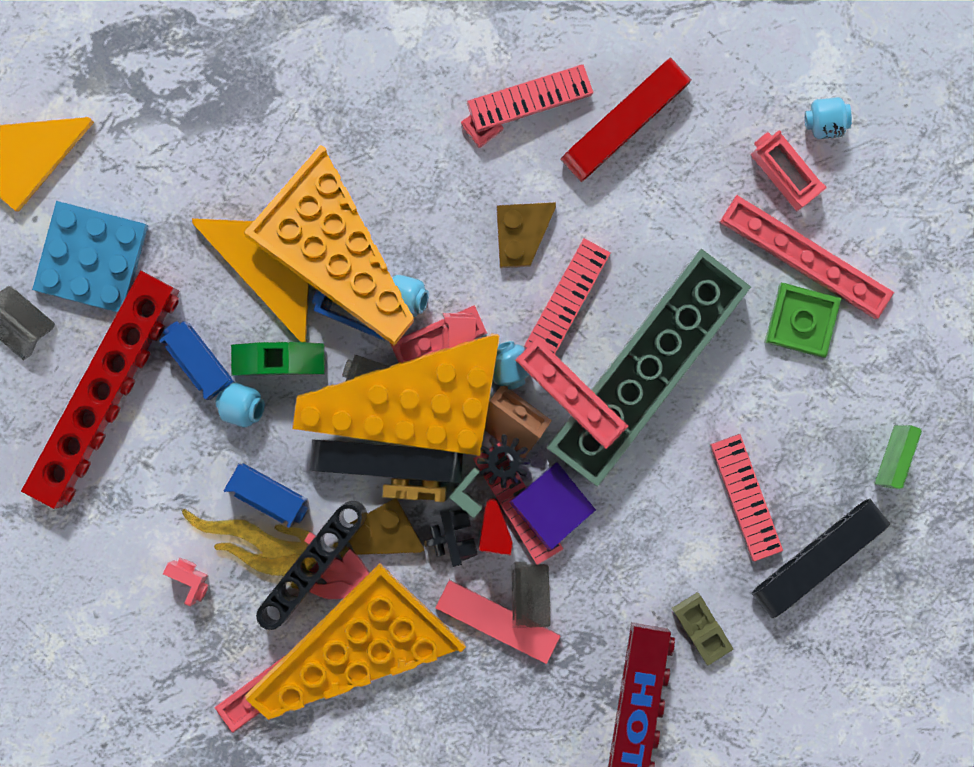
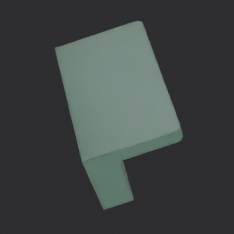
[449,467,482,518]

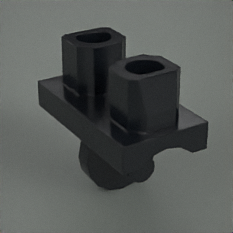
[424,508,478,567]

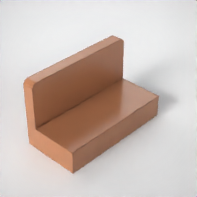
[484,386,552,458]

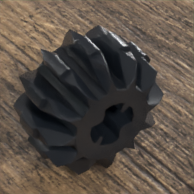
[477,435,531,488]

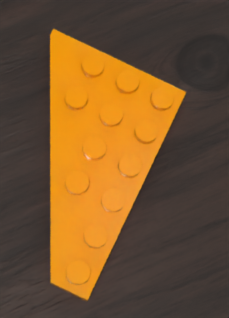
[244,145,414,345]
[292,333,500,456]
[246,563,466,720]

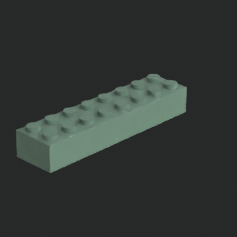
[546,248,751,487]

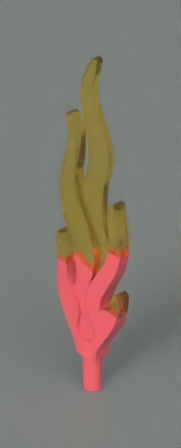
[182,508,370,599]

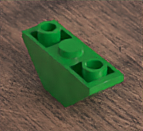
[231,342,325,376]

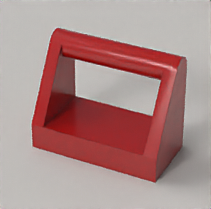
[479,498,513,555]

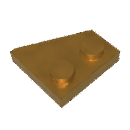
[496,202,556,268]
[383,478,447,502]
[349,498,425,555]

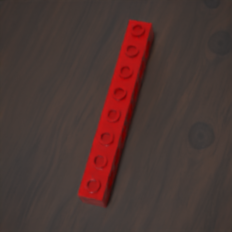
[21,270,180,509]

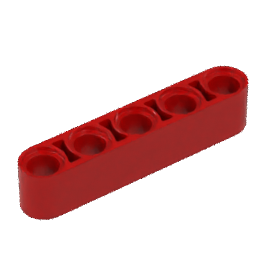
[560,57,692,182]

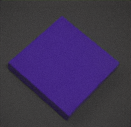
[509,462,596,550]

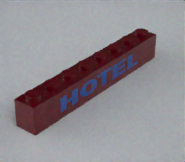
[608,622,675,767]

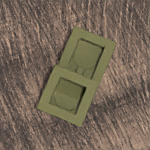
[672,592,734,666]

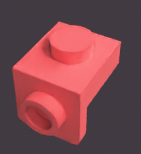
[163,558,209,606]

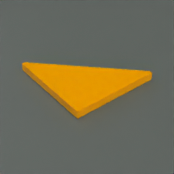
[0,117,94,212]
[192,218,309,343]

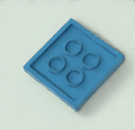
[32,201,148,312]

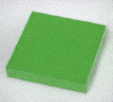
[764,282,841,358]
[874,425,922,489]

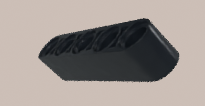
[309,439,463,483]
[752,498,890,618]
[256,501,367,630]

